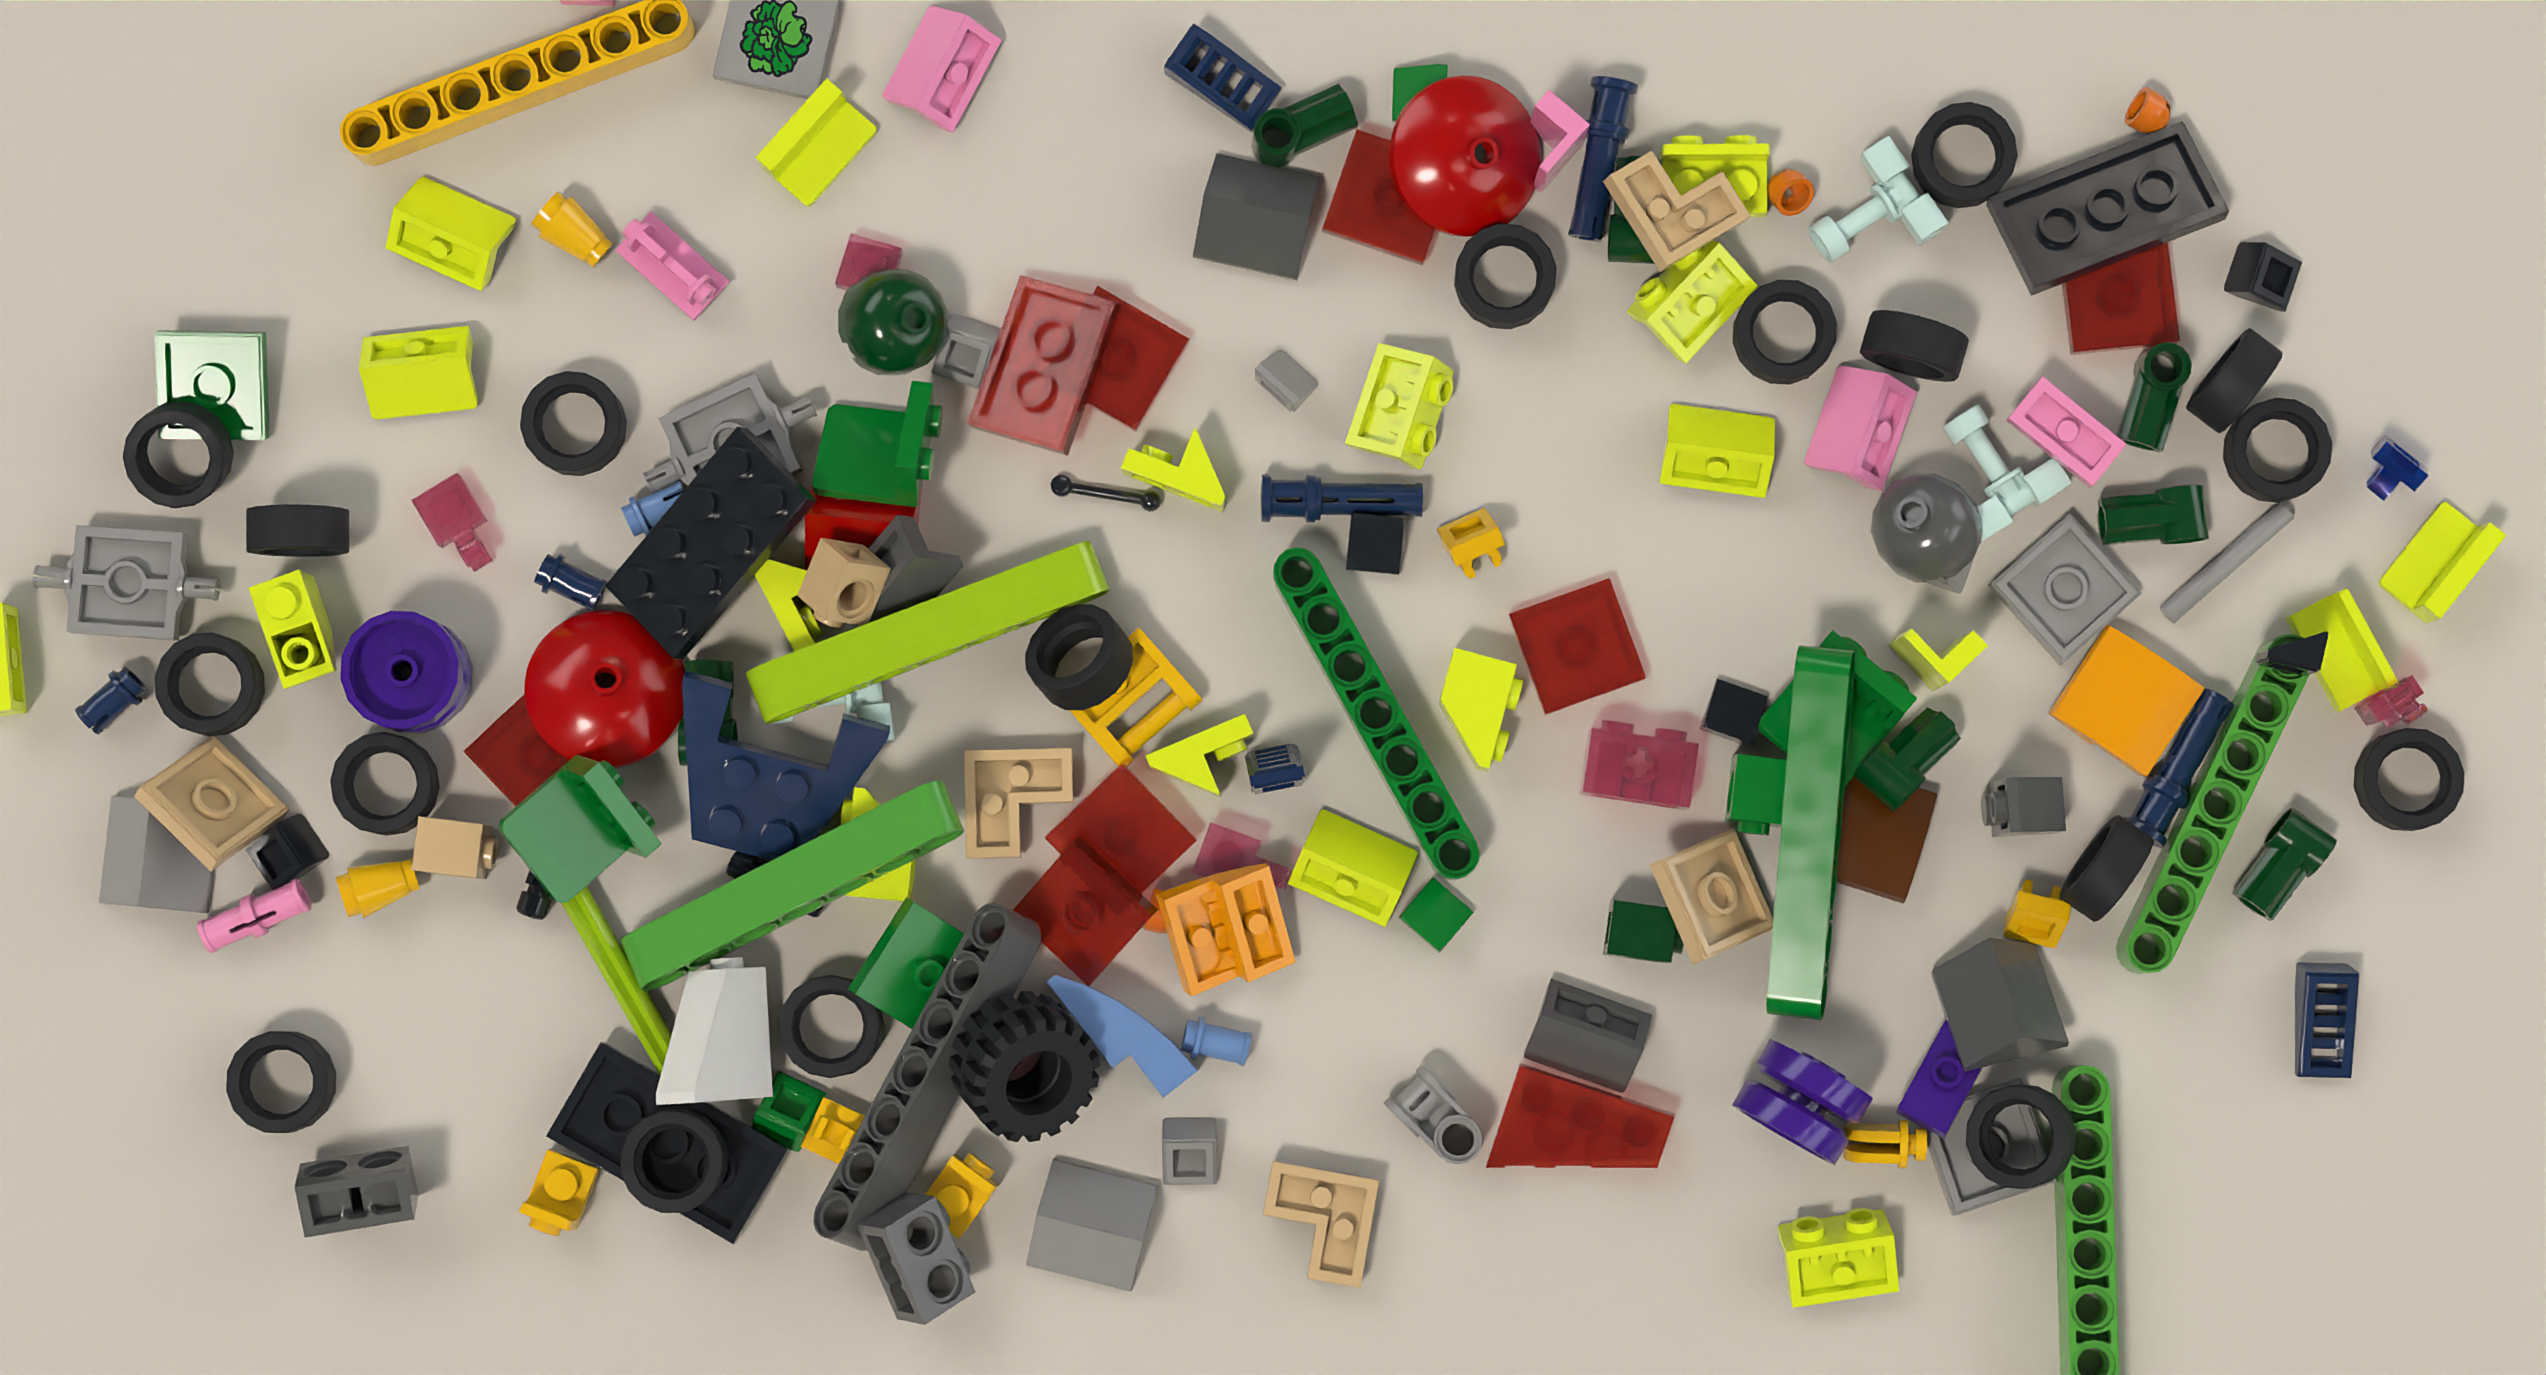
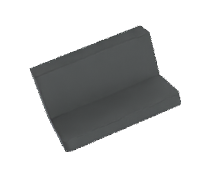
[868,515,963,623]
[1524,978,1652,1092]

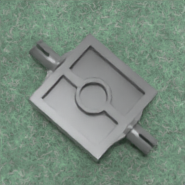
[643,373,818,493]
[33,525,221,641]

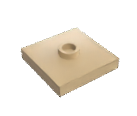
[134,735,289,872]
[1649,829,1773,965]

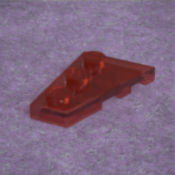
[1486,1063,1674,1168]

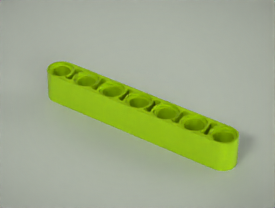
[745,540,1111,724]

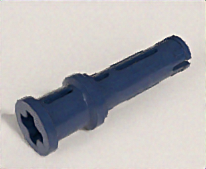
[1568,76,1638,242]
[1261,474,1423,523]
[2124,688,2234,848]

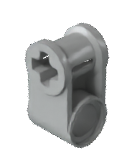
[1384,1065,1483,1164]

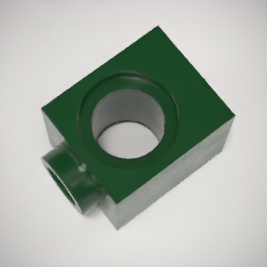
[1603,900,1684,964]

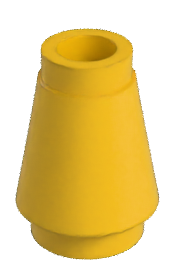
[531,192,613,268]
[335,859,420,918]

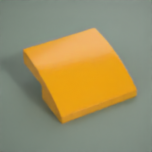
[2048,625,2205,777]
[1156,863,1296,997]

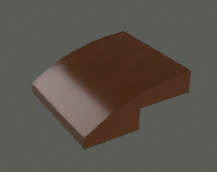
[1837,776,1937,904]

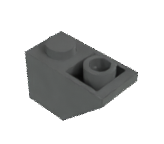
[1981,777,2066,837]

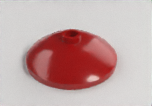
[1389,75,1541,237]
[524,610,685,768]

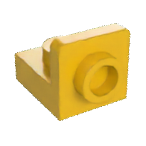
[519,1149,601,1236]
[925,1152,999,1239]

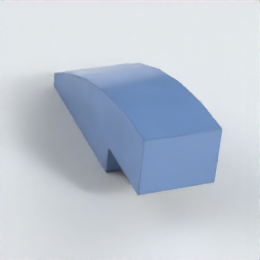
[1047,975,1199,1098]

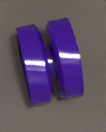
[340,611,473,734]
[1732,1039,1873,1166]

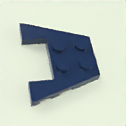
[682,670,890,861]

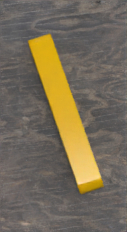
[339,0,695,166]

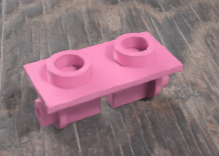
[615,211,730,321]

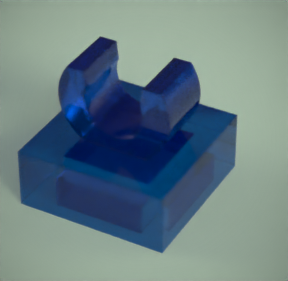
[2366,435,2429,501]

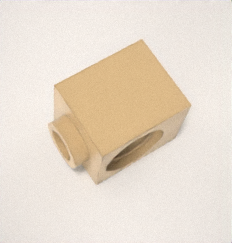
[797,538,891,628]
[411,816,499,880]

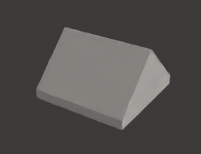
[99,796,213,913]
[1026,1159,1157,1292]

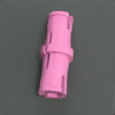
[197,879,311,953]

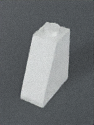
[656,957,773,1105]

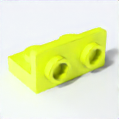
[1659,135,1770,217]
[1627,241,1759,363]
[1345,343,1454,470]
[1778,1208,1899,1308]

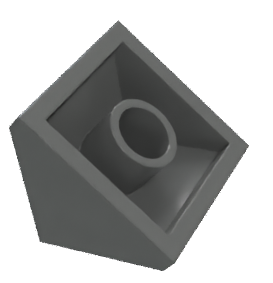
[1193,153,1320,280]
[1931,938,2069,1072]

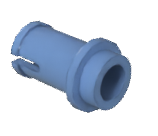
[621,480,684,537]
[1181,1017,1252,1066]

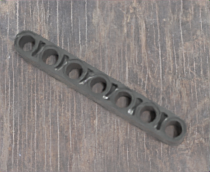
[813,903,1041,1251]

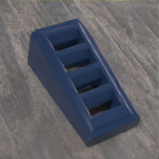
[1164,23,1282,133]
[1245,744,1305,795]
[2295,962,2359,1078]

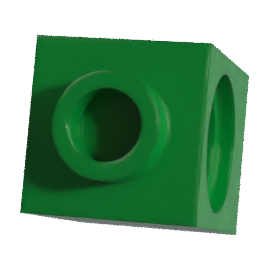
[1725,754,1787,836]

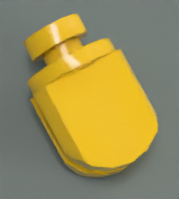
[1843,1120,1927,1168]

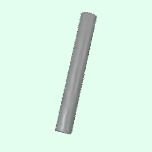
[2160,503,2294,623]

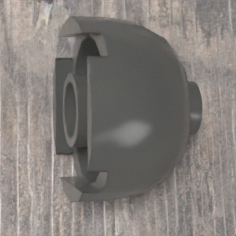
[1871,473,1982,583]

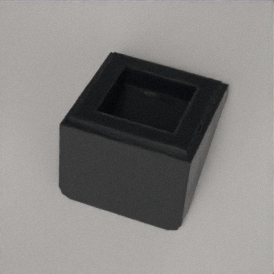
[2224,242,2302,312]
[1346,513,1405,575]
[2255,631,2328,676]
[1699,678,1768,747]
[245,814,329,890]

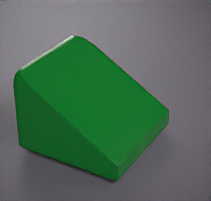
[1392,64,1448,122]
[1398,877,1474,953]
[752,1071,827,1152]

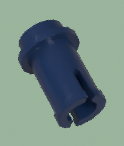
[534,554,607,612]
[75,667,147,735]

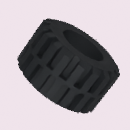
[949,991,1100,1142]

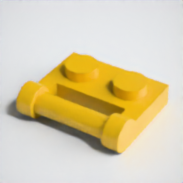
[1069,627,1203,771]

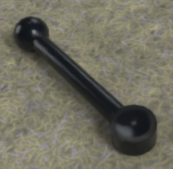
[1051,475,1161,512]

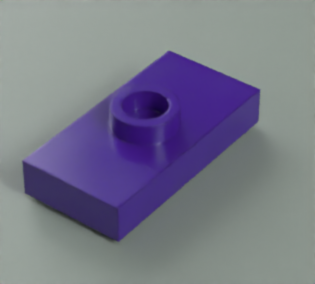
[1896,1020,1983,1138]

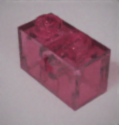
[1579,720,1699,810]

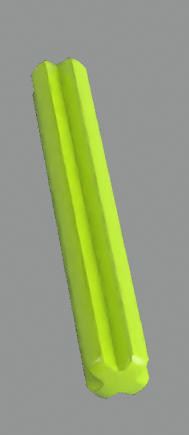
[561,886,672,1075]

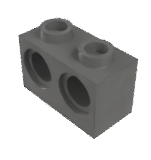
[294,1146,418,1238]
[856,1192,976,1325]

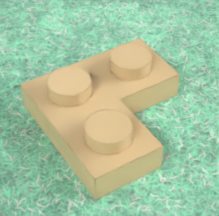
[1603,151,1751,272]
[964,748,1074,859]
[1263,1161,1379,1288]

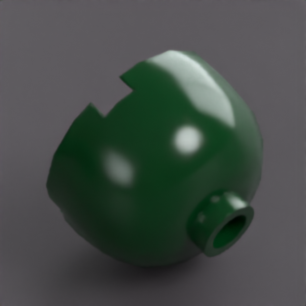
[838,269,948,375]

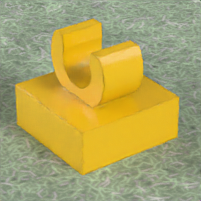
[1436,507,1505,579]
[2003,879,2071,949]
[801,1097,865,1164]

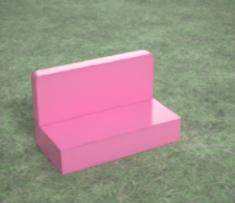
[882,5,1002,133]
[1530,90,1590,192]
[1804,366,1917,491]
[2006,376,2127,488]

